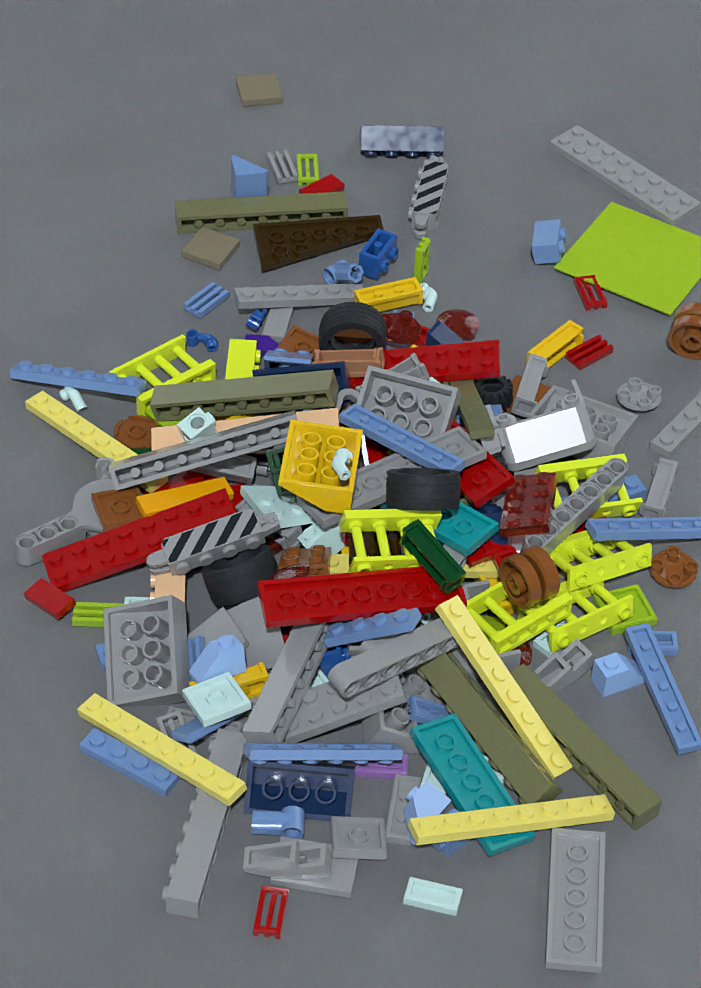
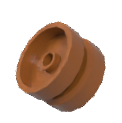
[668,302,701,360]
[499,545,560,609]

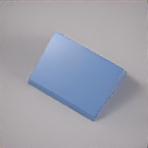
[231,155,268,198]

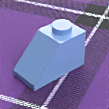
[189,634,247,684]
[591,652,646,697]
[404,780,452,846]

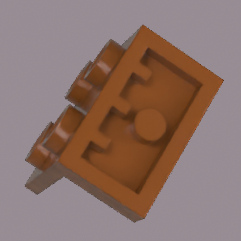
[278,545,332,579]

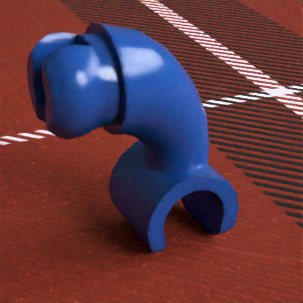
[245,308,268,331]
[186,329,218,352]

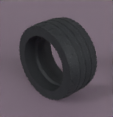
[318,301,387,351]
[386,468,461,511]
[202,544,279,606]

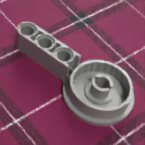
[15,479,143,566]

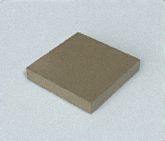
[236,73,282,106]
[181,227,240,270]

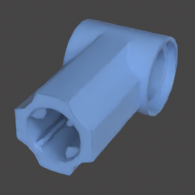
[322,259,364,284]
[252,806,305,839]

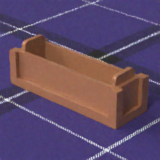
[312,347,385,377]

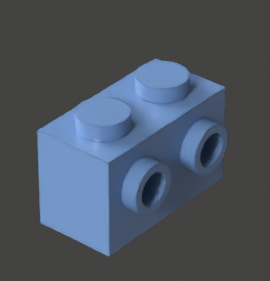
[531,219,567,264]

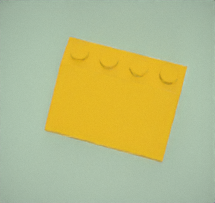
[278,420,363,514]

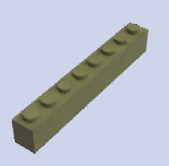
[175,191,348,234]
[150,370,339,422]
[416,651,563,804]
[510,663,662,831]

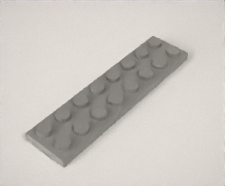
[549,125,701,226]
[297,426,487,529]

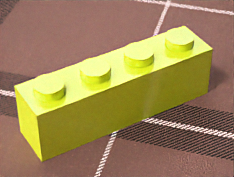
[225,339,261,379]

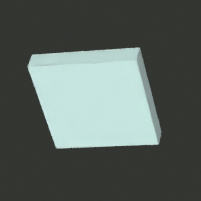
[182,672,252,728]

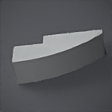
[534,638,596,694]
[243,840,332,880]

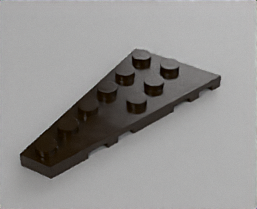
[253,215,384,272]

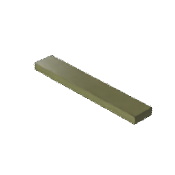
[448,379,495,440]

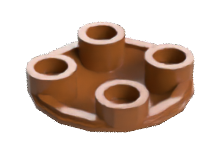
[649,546,699,588]

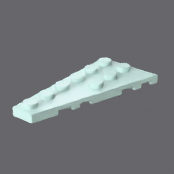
[240,485,378,528]

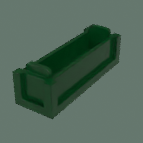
[399,519,466,595]

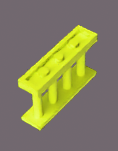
[109,334,216,416]
[532,453,643,520]
[339,509,451,573]
[549,530,652,592]
[518,580,634,653]
[466,582,573,654]

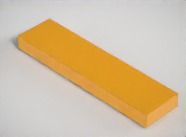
[135,477,234,518]

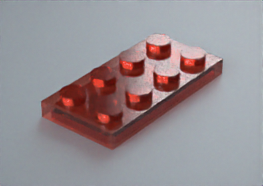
[499,472,558,537]

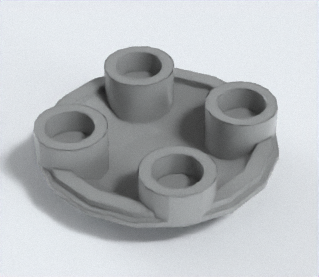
[616,377,662,411]

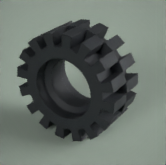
[474,375,513,410]

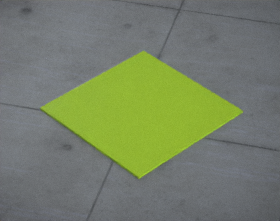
[554,202,701,316]

